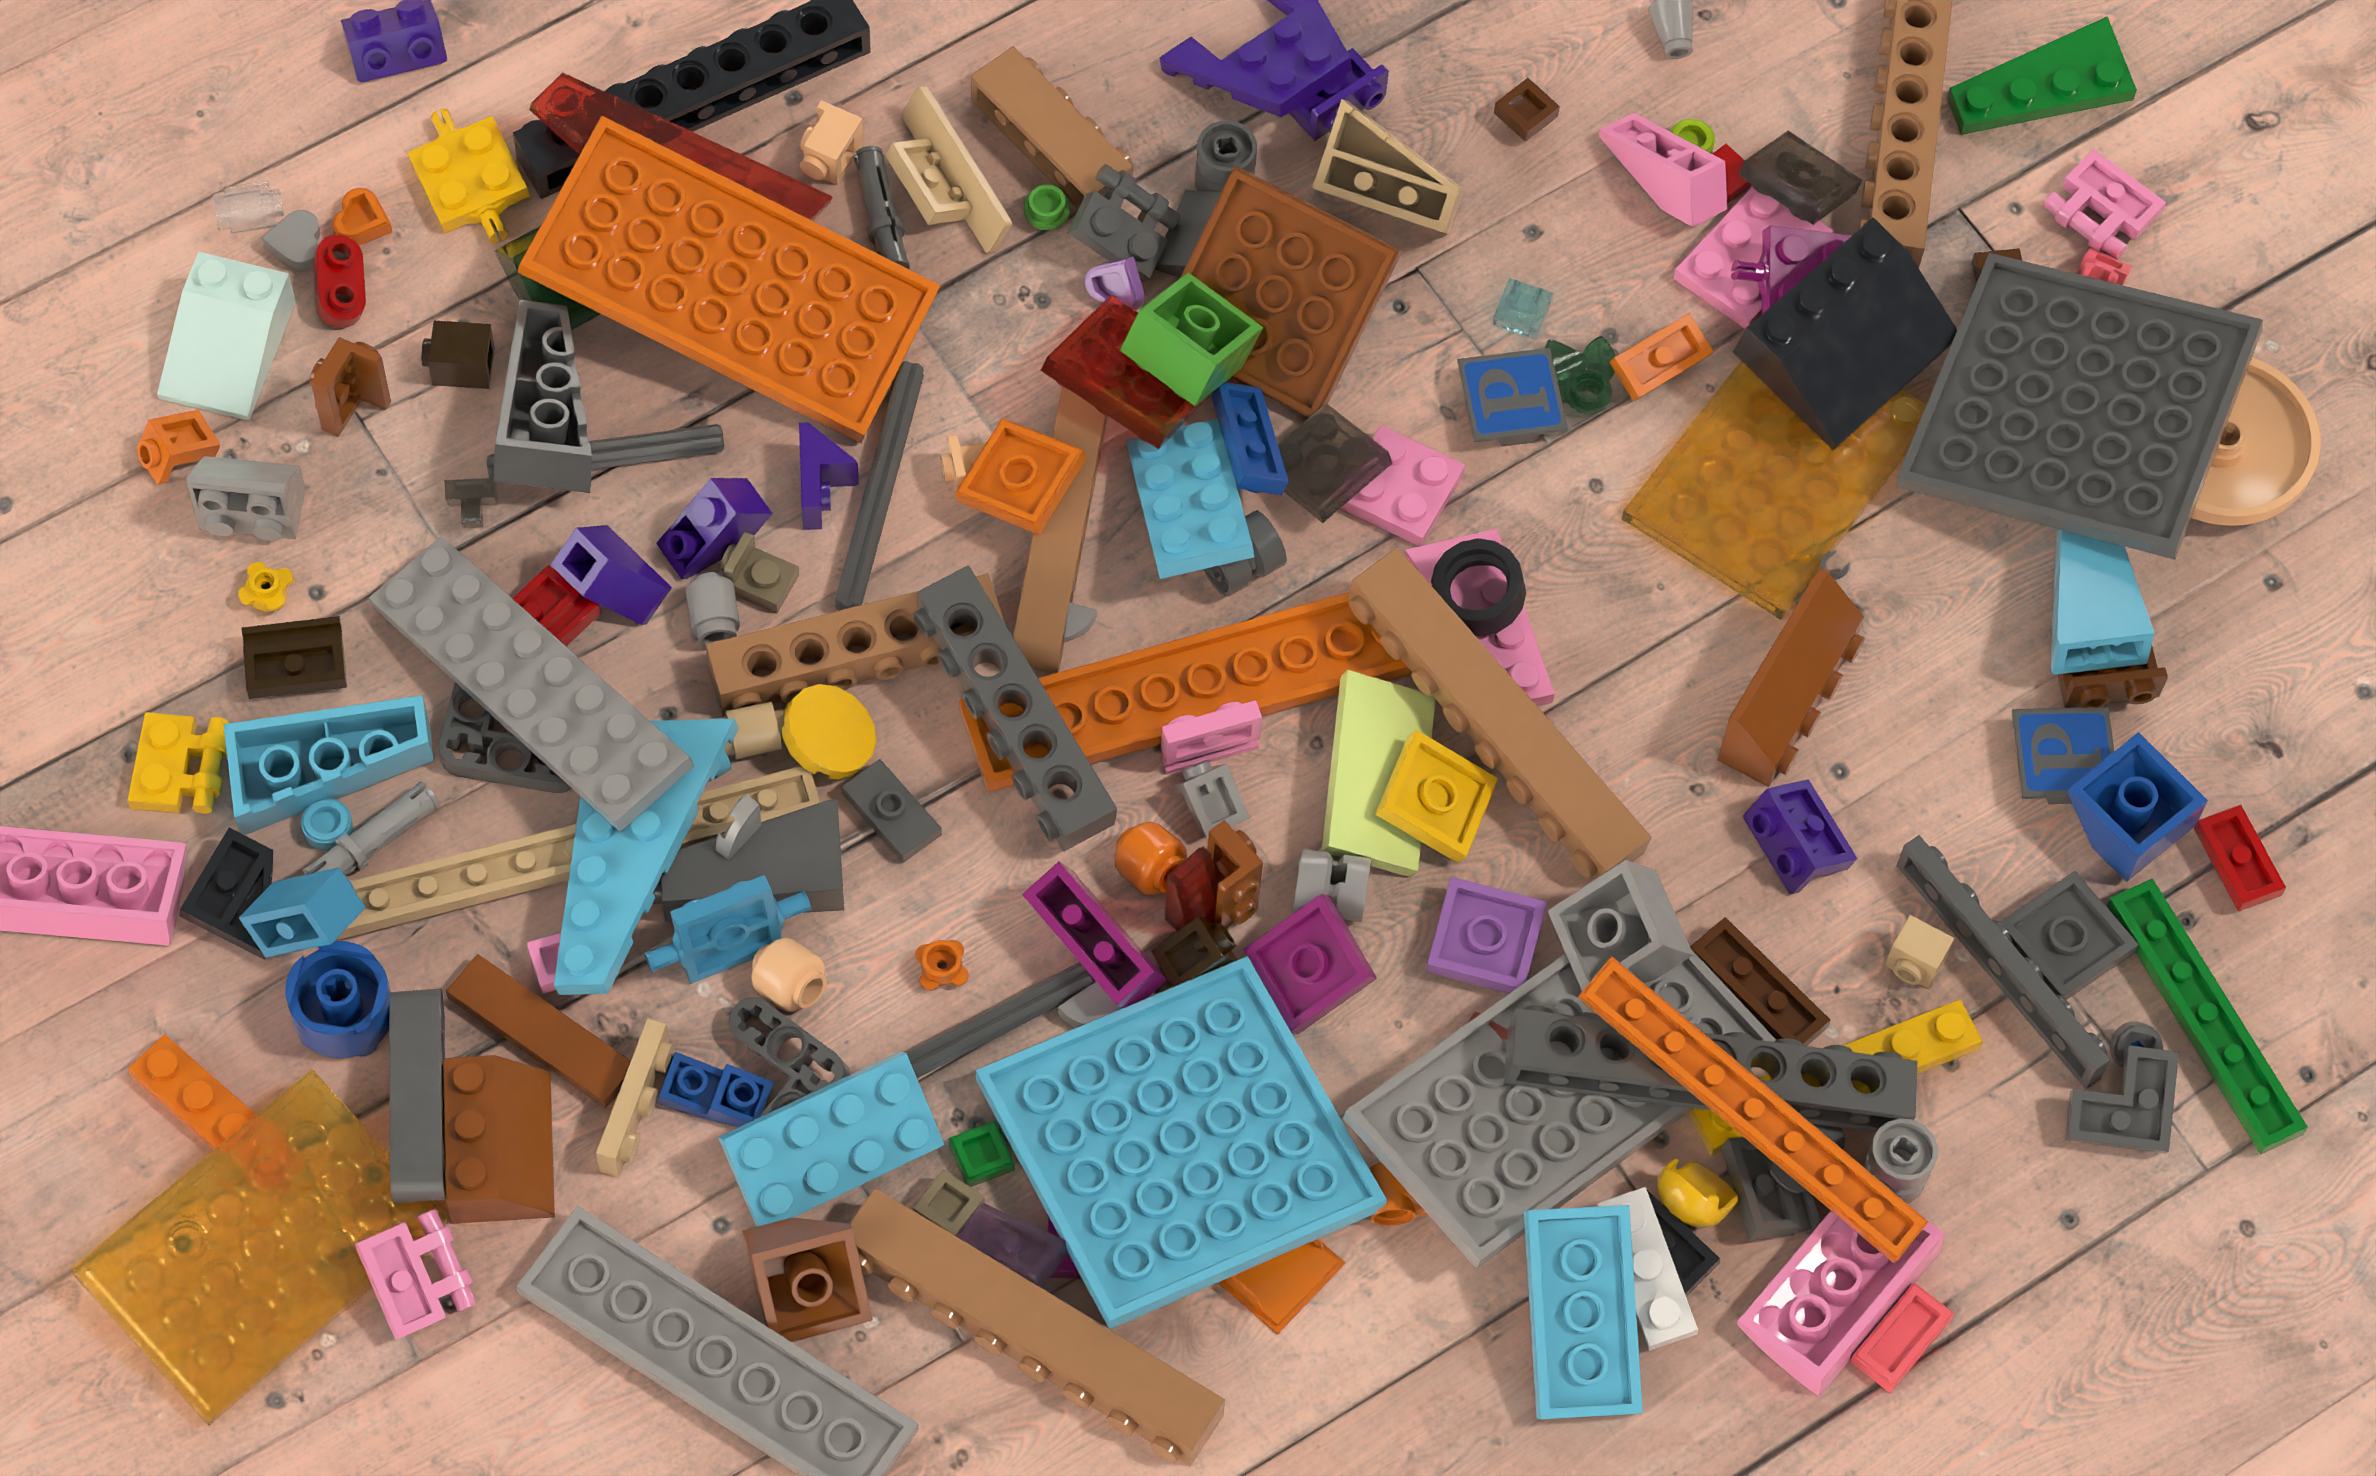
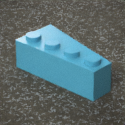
[223,695,434,835]

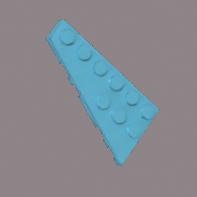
[554,718,739,995]

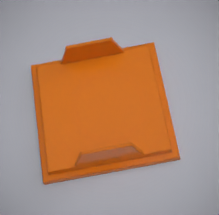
[1218,1238,1346,1335]

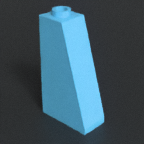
[2051,529,2155,675]

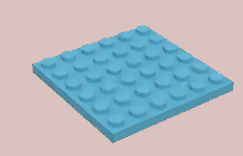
[976,956,1387,1329]

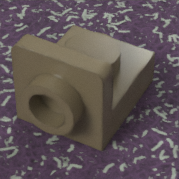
[720,532,799,613]

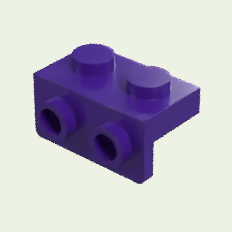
[341,0,447,82]
[1289,48,1389,141]

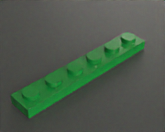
[2106,878,2308,1155]

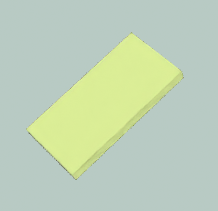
[1321,670,1436,877]

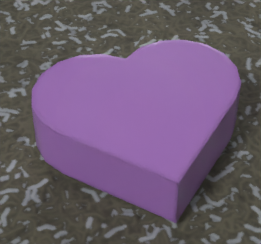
[1084,256,1144,315]

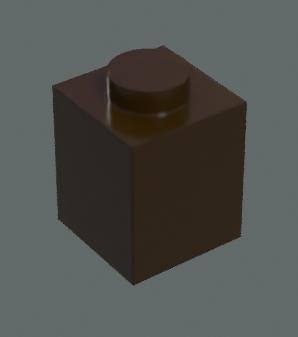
[421,320,495,389]

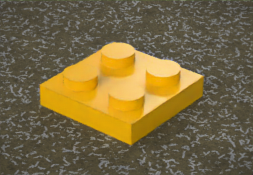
[1375,730,1498,863]

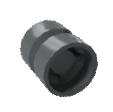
[1195,121,1257,192]
[1203,510,1287,597]

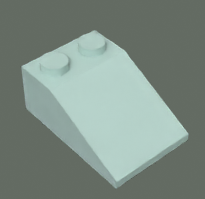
[157,251,296,421]

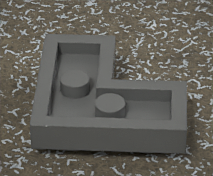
[2065,1045,2179,1154]

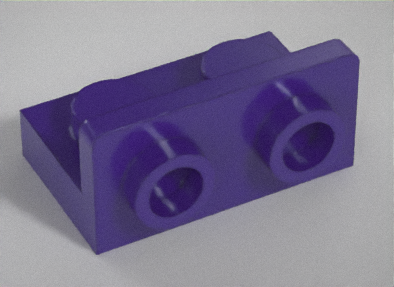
[1743,779,1858,894]

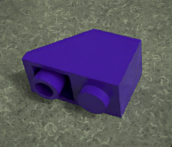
[656,478,773,579]
[551,525,672,625]

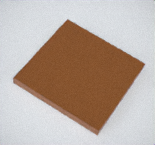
[1180,166,1403,421]

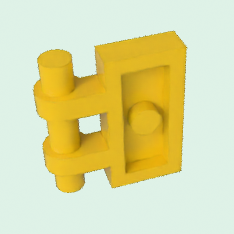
[127,712,229,814]

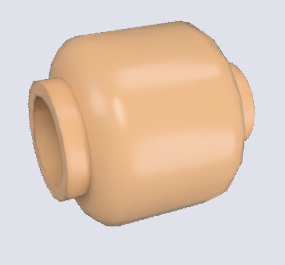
[751,937,827,1012]

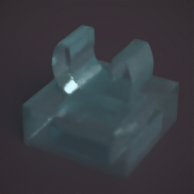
[1492,278,1553,340]

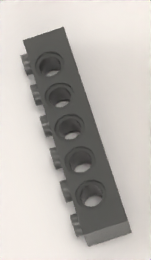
[913,565,1117,852]

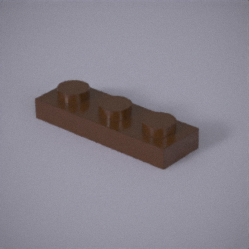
[1690,917,1831,1046]

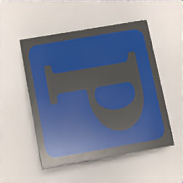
[1457,348,1568,446]
[2011,707,2114,804]

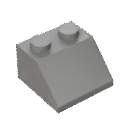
[1548,860,1693,991]

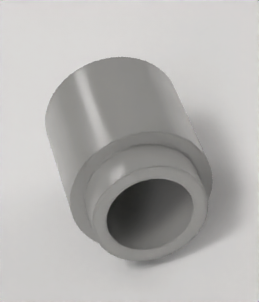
[686,572,740,648]

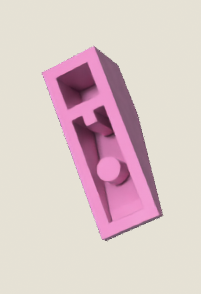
[1599,113,1727,227]

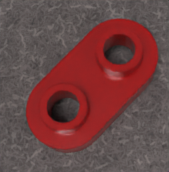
[313,235,366,328]

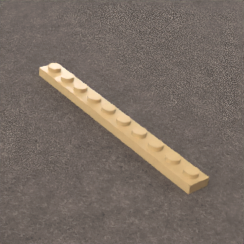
[337,766,820,940]

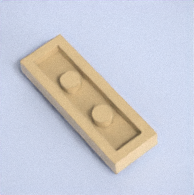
[596,1018,674,1178]

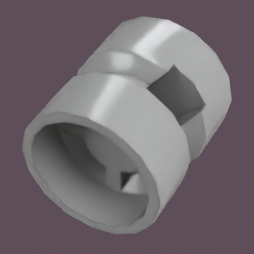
[1293,848,1371,922]
[1862,1118,1938,1204]

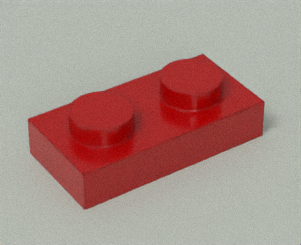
[2194,805,2286,912]

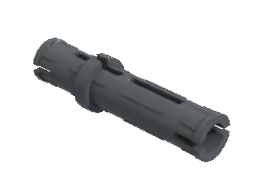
[853,146,910,269]

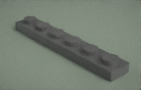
[1896,835,2110,1090]

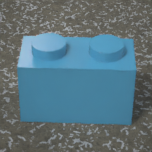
[239,868,366,958]

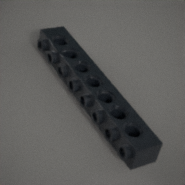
[513,0,871,199]

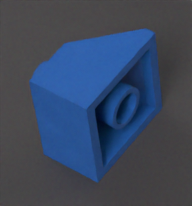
[2067,732,2208,882]

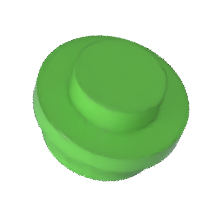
[1024,185,1070,230]

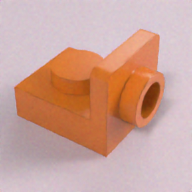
[137,409,221,484]

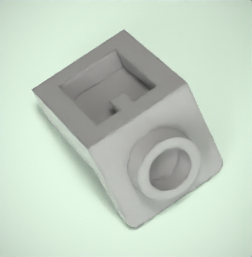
[1172,760,1250,838]

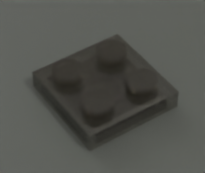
[1738,130,1863,225]
[1278,403,1393,523]

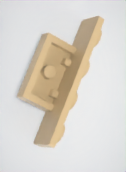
[885,86,1012,253]

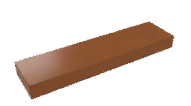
[446,954,631,1109]

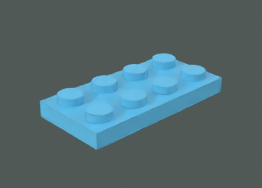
[1126,419,1255,579]
[718,1051,945,1227]
[1524,1205,1643,1419]

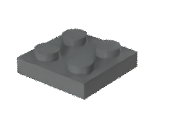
[2000,871,2139,1000]

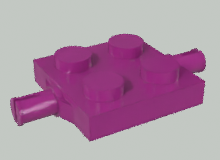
[1731,225,1852,314]

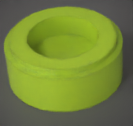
[1670,119,1715,154]

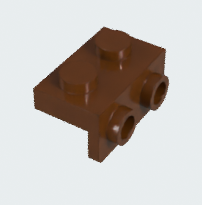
[2057,646,2168,708]

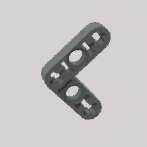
[438,682,572,793]
[729,997,851,1118]

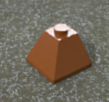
[742,1217,873,1342]

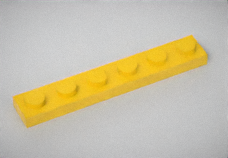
[1689,999,1983,1156]

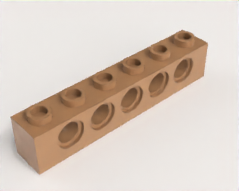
[706,573,1005,717]

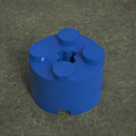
[285,941,391,1058]

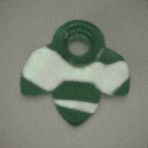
[1545,336,1616,414]

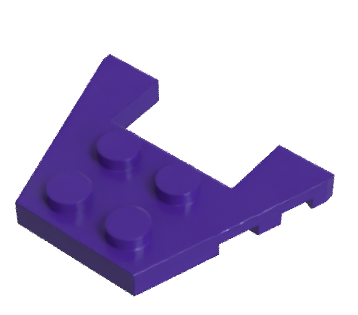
[1159,0,1352,118]

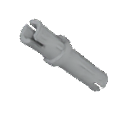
[302,781,440,876]

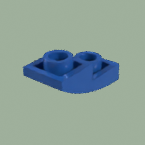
[655,1052,774,1127]

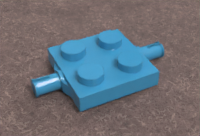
[644,875,812,984]

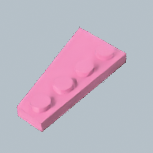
[1405,528,1555,706]

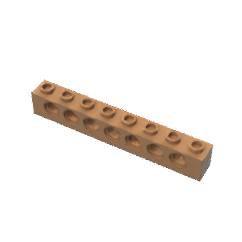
[1858,0,1953,268]

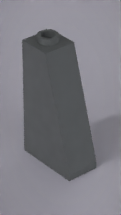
[653,799,844,922]

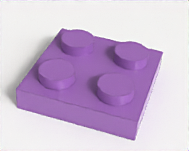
[1426,877,1547,994]

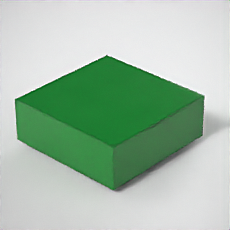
[948,1120,1015,1187]

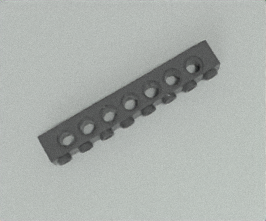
[1504,1006,1917,1132]

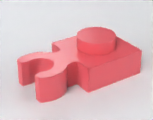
[2077,248,2133,286]

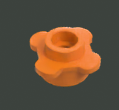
[915,940,969,991]

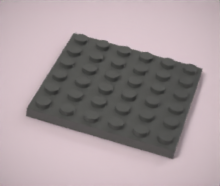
[1897,253,2263,560]

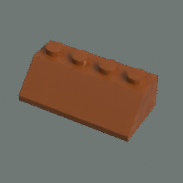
[1717,567,1865,787]

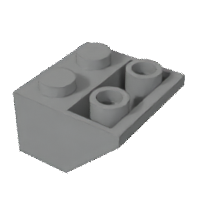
[187,456,305,541]

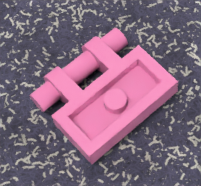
[2043,149,2166,260]
[354,1208,477,1340]

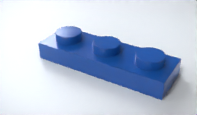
[1211,382,1288,495]

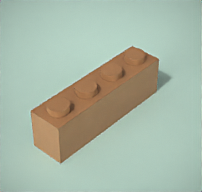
[971,46,1134,209]

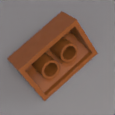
[443,1055,555,1224]

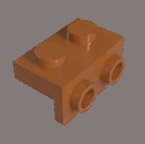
[309,337,391,437]
[1205,820,1263,928]

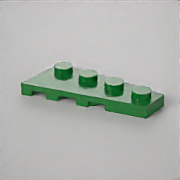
[1947,16,2137,135]

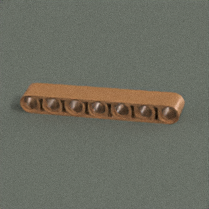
[1013,374,1113,673]

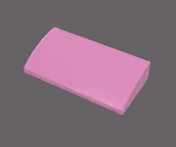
[0,826,187,946]
[1737,1211,1944,1397]

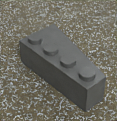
[494,300,592,493]

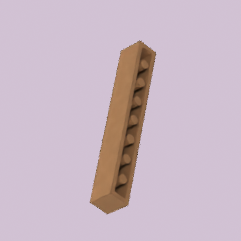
[1348,547,1652,880]
[850,1188,1225,1467]

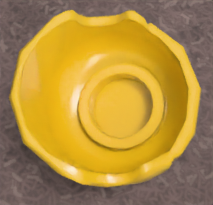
[1657,1158,1738,1229]

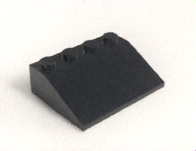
[1733,217,1957,451]

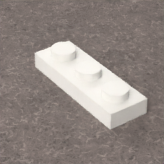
[1597,1187,1698,1351]

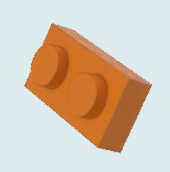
[1609,312,1714,402]

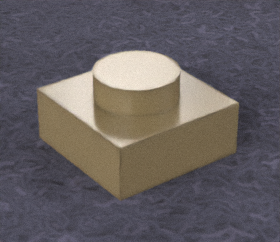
[913,1169,985,1238]

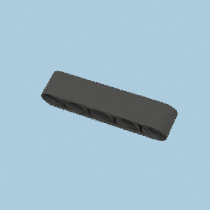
[389,988,446,1204]

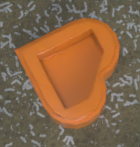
[332,188,392,246]

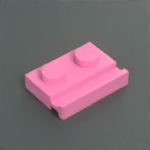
[1160,700,1262,775]

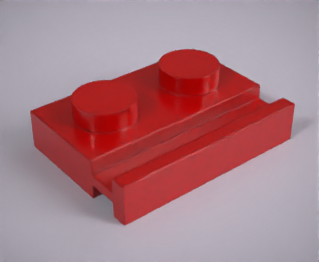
[512,565,601,647]

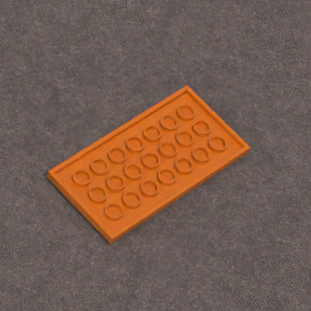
[518,116,941,443]

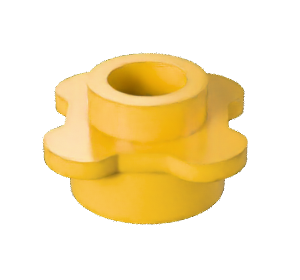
[238,562,294,612]

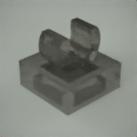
[444,478,497,529]

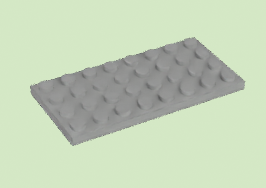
[1343,949,1776,1269]

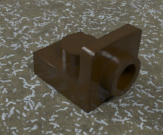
[1151,916,1237,987]

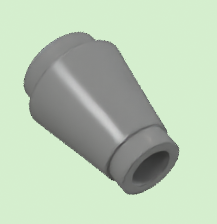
[1648,0,1693,59]

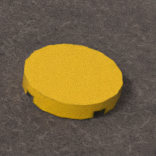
[781,684,877,780]

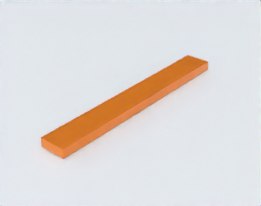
[1577,957,1929,1262]

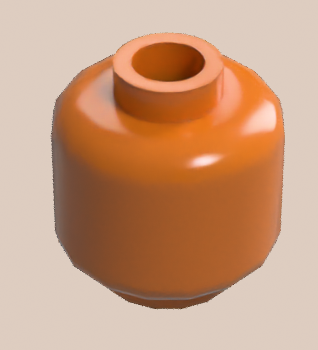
[1115,821,1188,896]

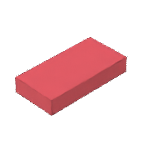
[1850,1282,1955,1394]

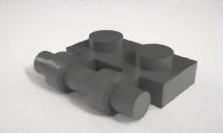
[1067,164,1181,282]

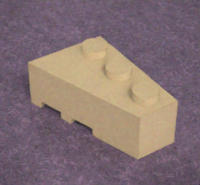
[1312,99,1465,234]

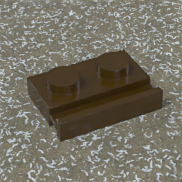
[241,616,347,699]

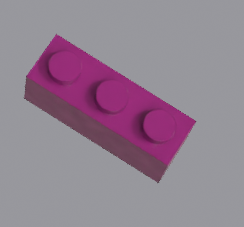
[1022,861,1167,1009]

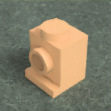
[800,100,863,185]

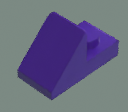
[799,422,859,530]

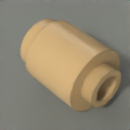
[715,702,785,759]

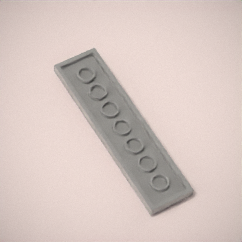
[369,536,694,832]
[516,1205,919,1476]

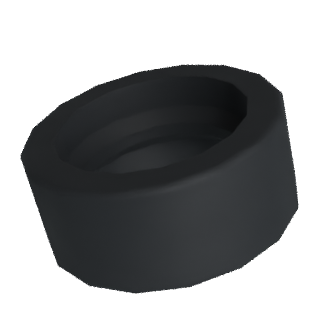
[1431,538,1526,637]

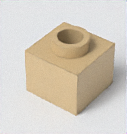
[1885,915,1955,989]

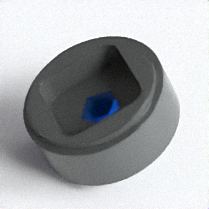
[2110,1021,2163,1068]

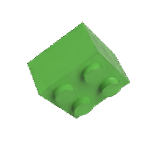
[1120,272,1263,406]

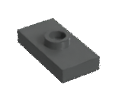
[841,759,942,863]

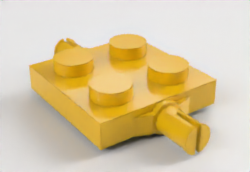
[407,108,531,244]

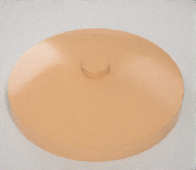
[2191,357,2321,526]

